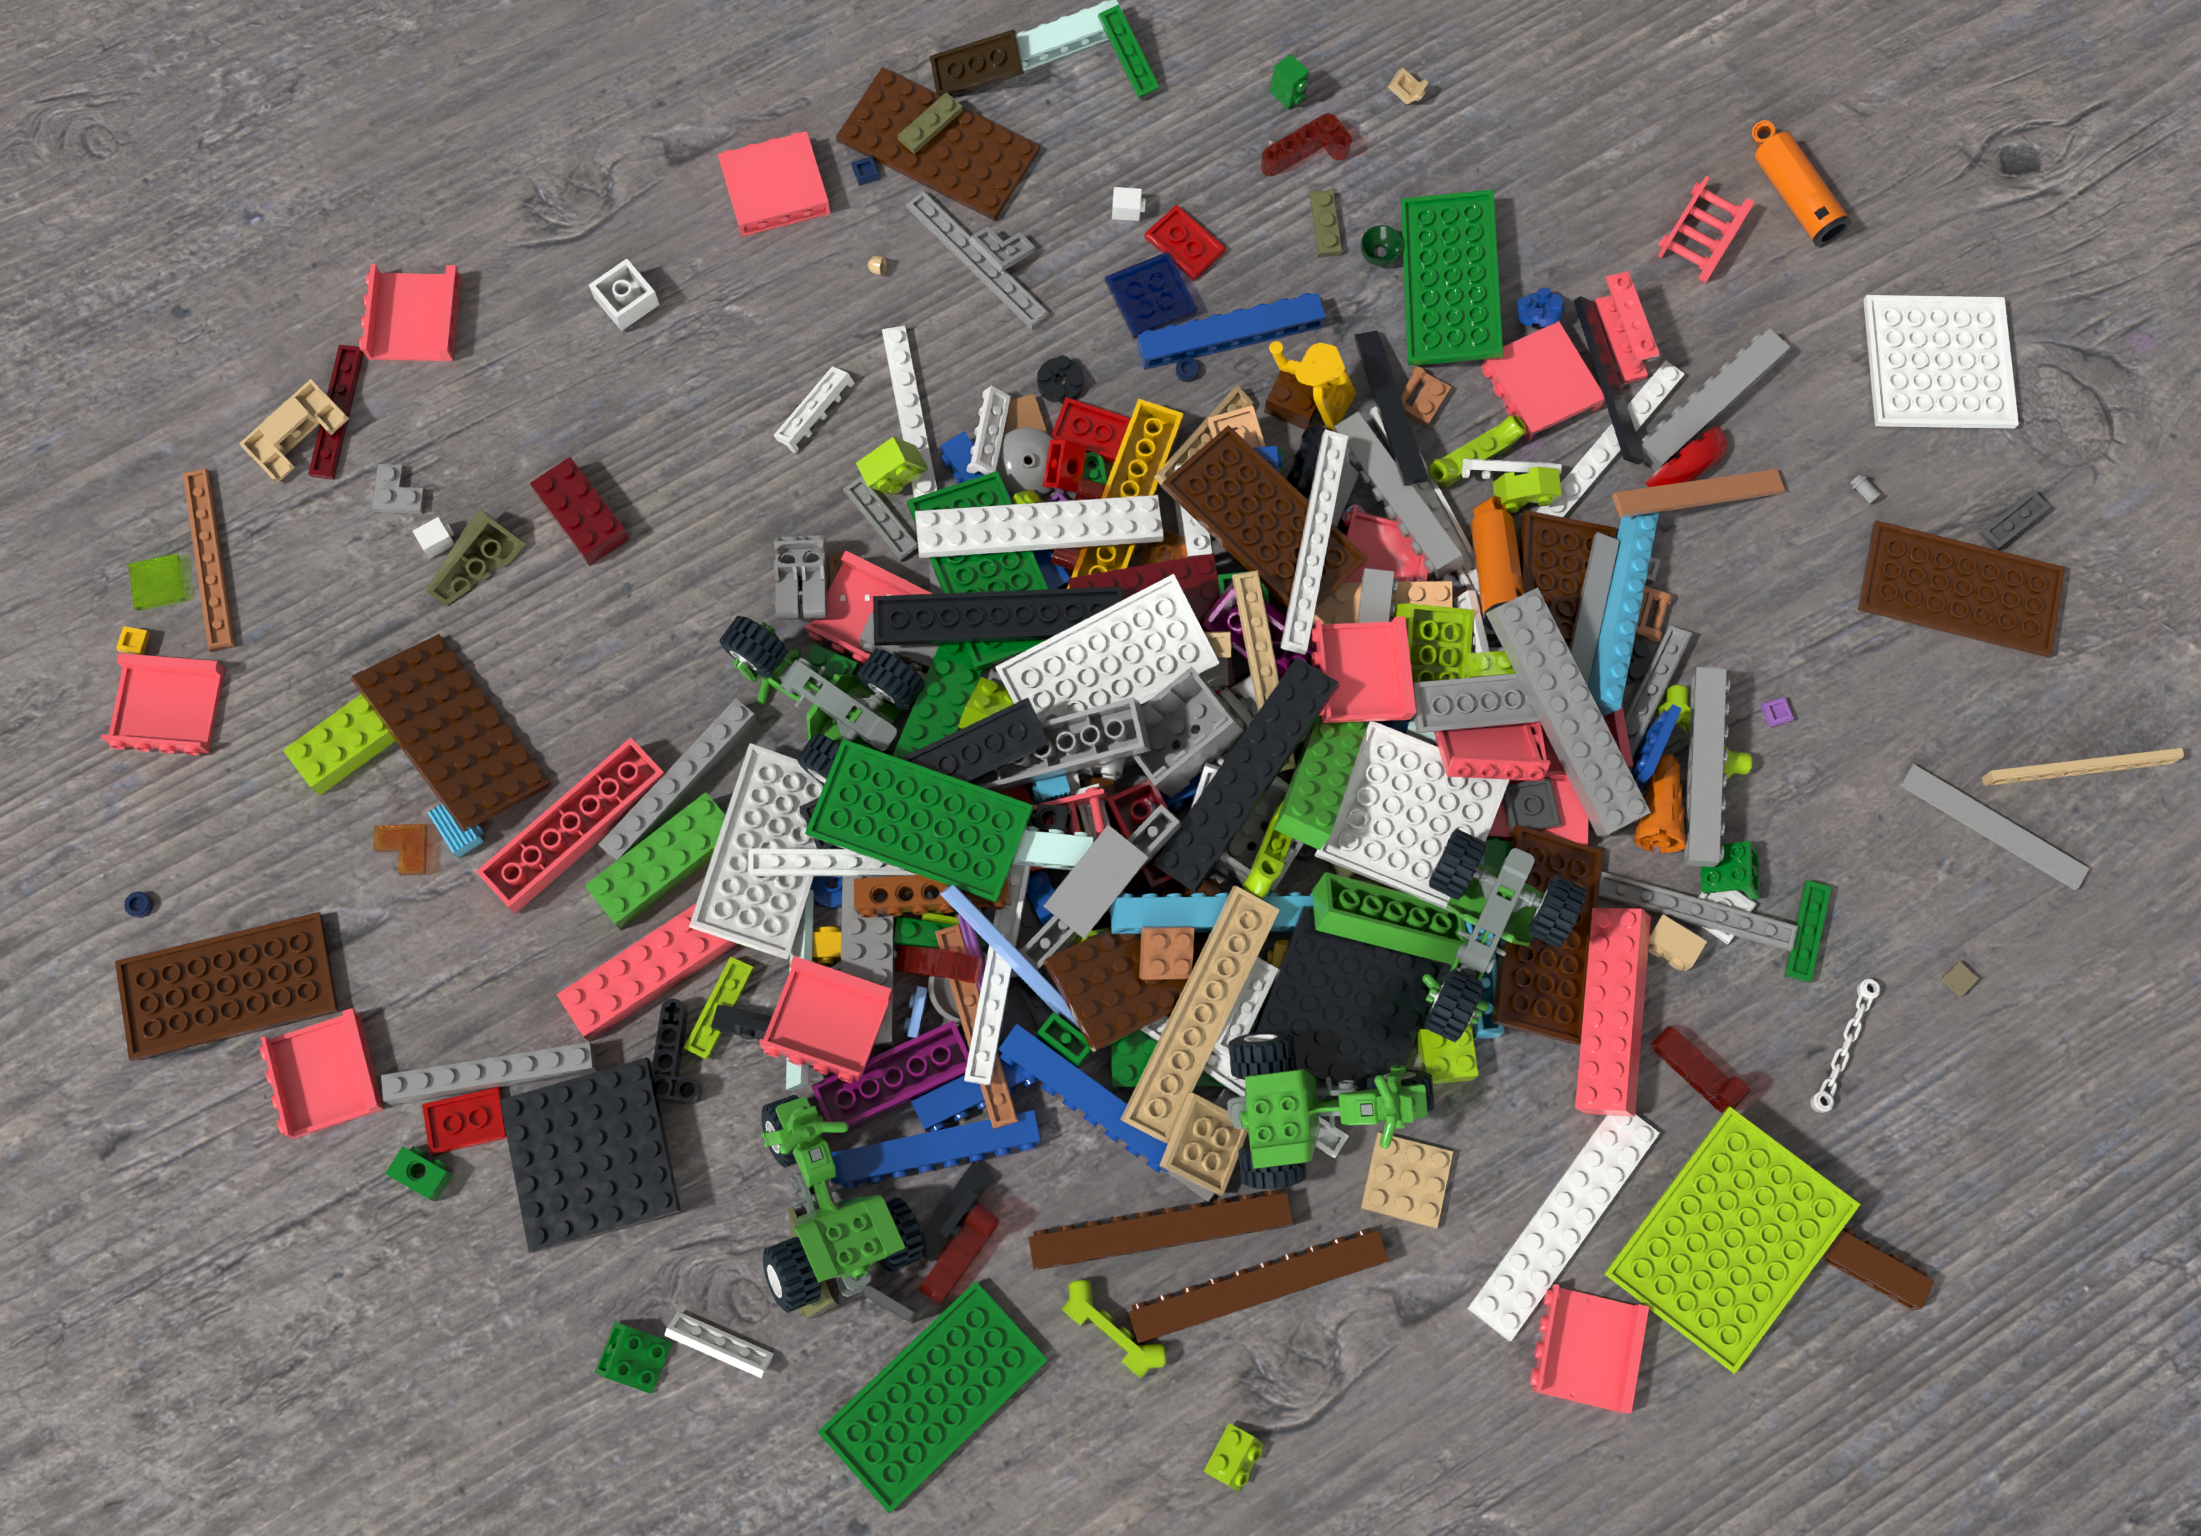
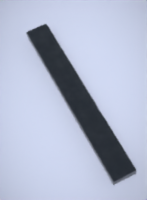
[1574,296,1645,465]
[1354,330,1428,486]

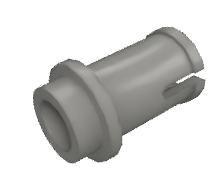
[1850,474,1881,504]

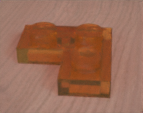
[373,824,428,876]

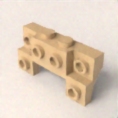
[239,379,349,483]

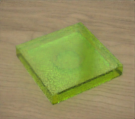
[128,554,186,611]

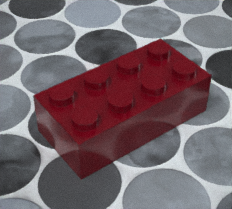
[530,457,629,566]
[1106,779,1177,894]

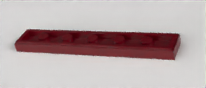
[308,344,364,480]

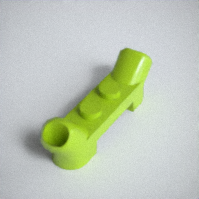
[1428,415,1526,487]
[1658,685,1752,779]
[1243,802,1292,899]
[1061,1280,1166,1379]

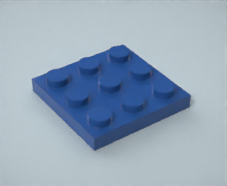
[1631,704,1682,789]

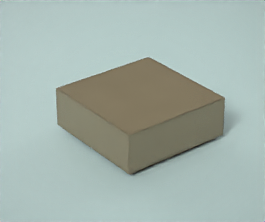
[1940,961,1979,998]

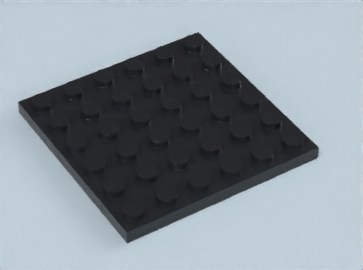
[1254,906,1442,1091]
[500,1058,681,1253]

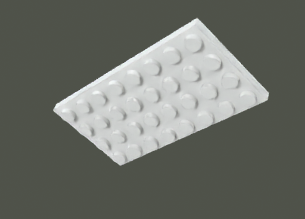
[995,574,1219,722]
[689,743,824,960]

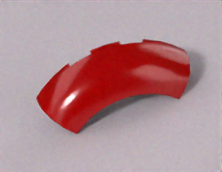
[1645,426,1728,487]

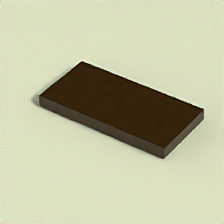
[930,29,1024,96]

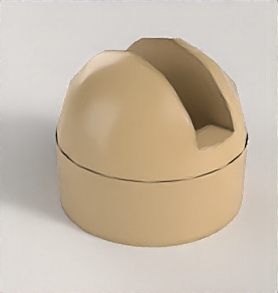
[868,256,887,276]

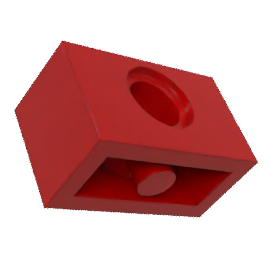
[1042,439,1087,493]

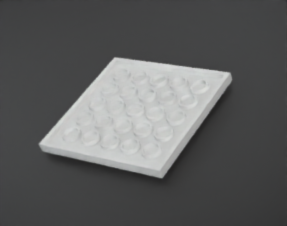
[1863,295,2019,429]
[1315,721,1509,913]

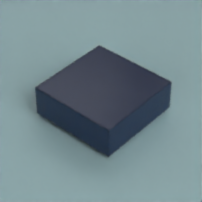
[851,156,880,186]

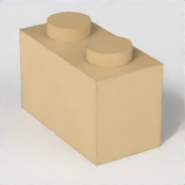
[1648,914,1707,971]

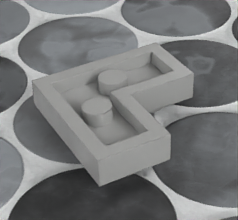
[969,226,1035,273]
[372,464,425,514]

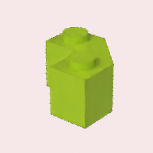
[1493,466,1562,513]

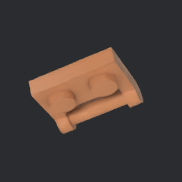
[1400,366,1451,427]
[1635,586,1672,642]

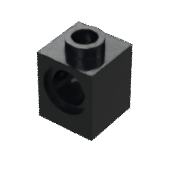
[1032,804,1073,835]

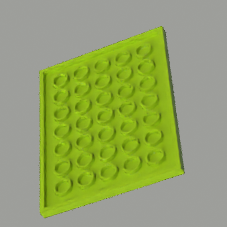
[1603,1106,1861,1374]

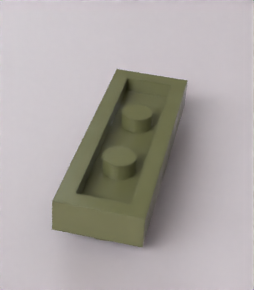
[898,92,963,154]
[1309,190,1342,258]

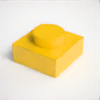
[116,626,150,655]

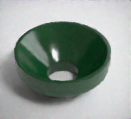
[1361,225,1403,266]

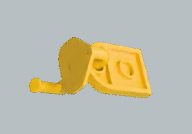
[1269,341,1356,431]

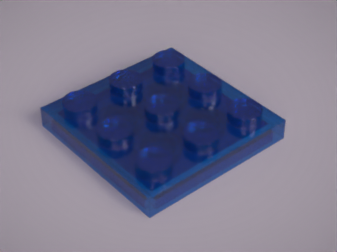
[1105,252,1197,339]

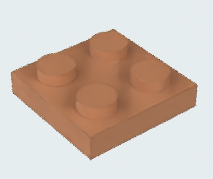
[1139,926,1194,980]

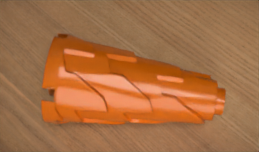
[1634,754,1686,853]

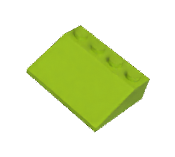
[1394,603,1474,683]

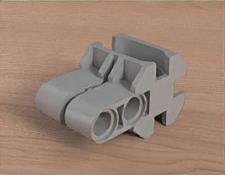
[774,535,828,620]

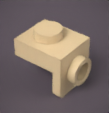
[1388,68,1429,105]

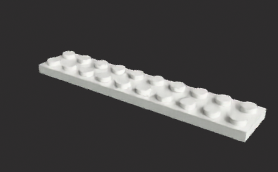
[915,495,1163,558]
[1467,1114,1660,1342]

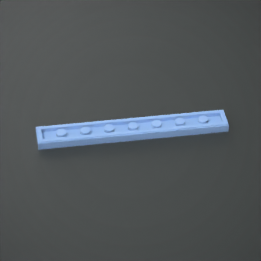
[940,885,1082,1034]

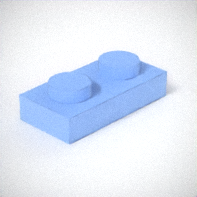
[904,986,929,1041]

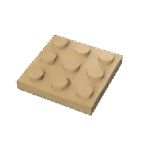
[1159,1092,1248,1196]
[1360,1132,1453,1229]

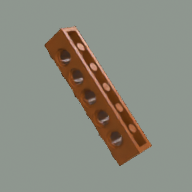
[854,873,1011,918]

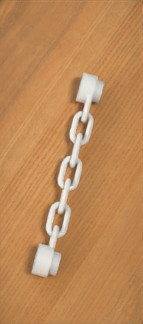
[1810,979,1880,1113]

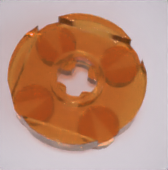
[1141,531,1188,565]

